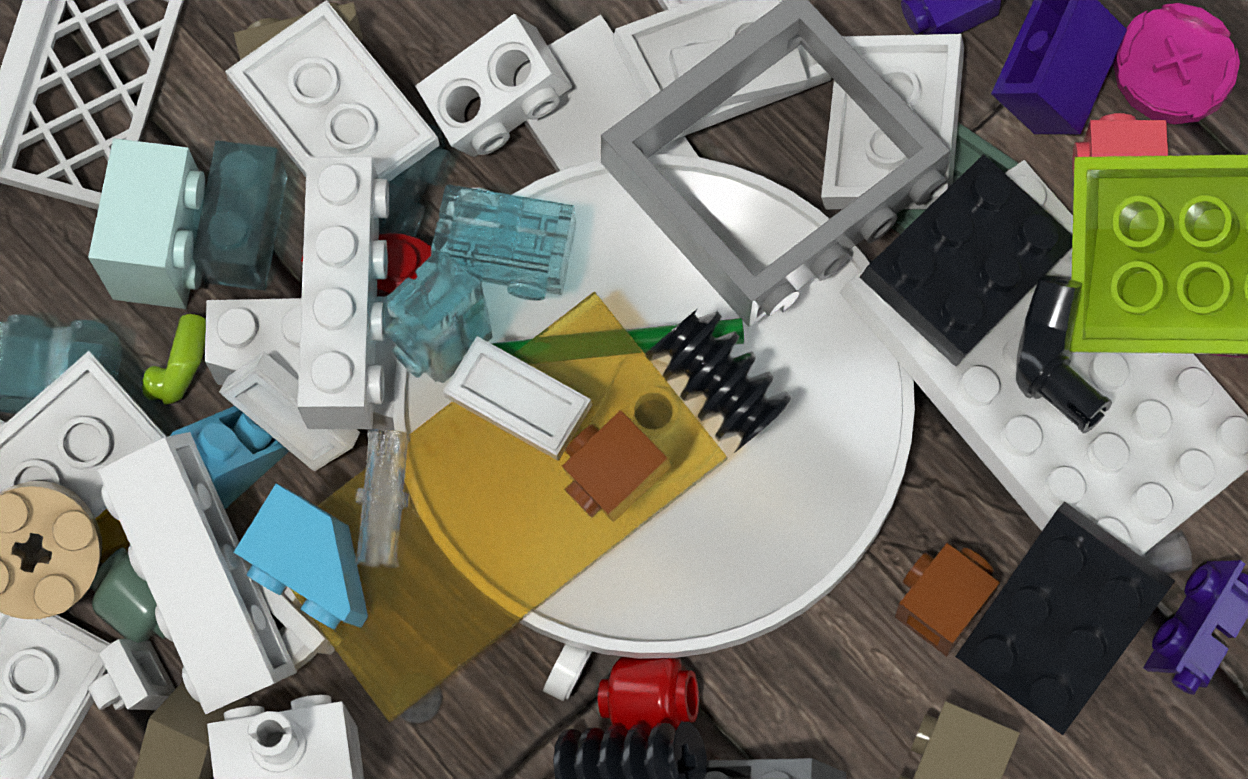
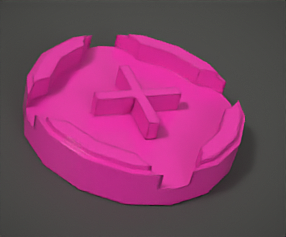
[1113,3,1240,125]

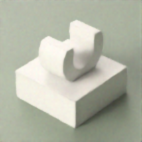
[87,639,175,710]

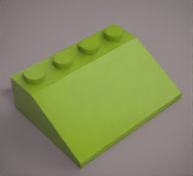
[1070,155,1248,355]

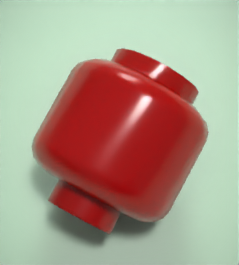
[598,657,699,731]

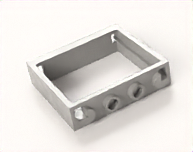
[601,0,951,327]

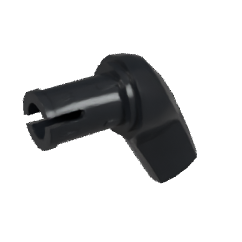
[1015,275,1112,434]

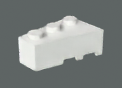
[205,296,406,438]

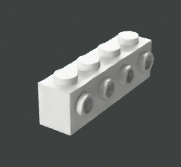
[297,156,390,429]
[97,432,297,714]

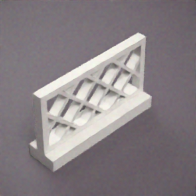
[0,0,184,210]

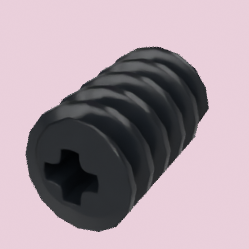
[645,308,791,453]
[553,721,707,779]

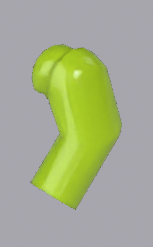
[142,314,206,405]

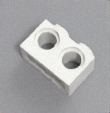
[415,14,573,157]

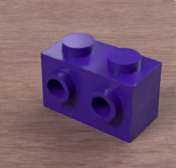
[991,0,1127,134]

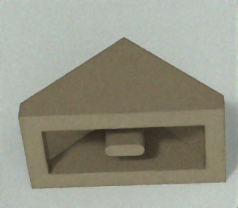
[133,681,251,779]

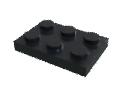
[859,154,1073,367]
[955,501,1175,735]

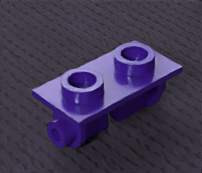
[1143,560,1248,695]

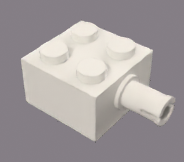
[207,695,364,779]

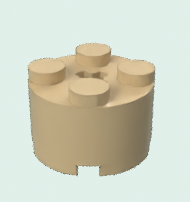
[0,481,103,619]

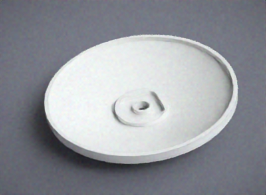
[393,154,915,659]

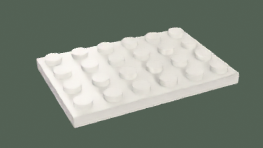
[840,160,1248,556]

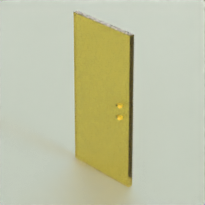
[290,291,728,722]

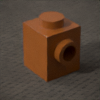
[562,410,671,523]
[895,543,1000,657]

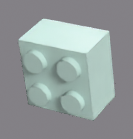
[88,138,215,309]

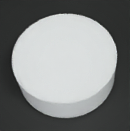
[543,644,593,701]

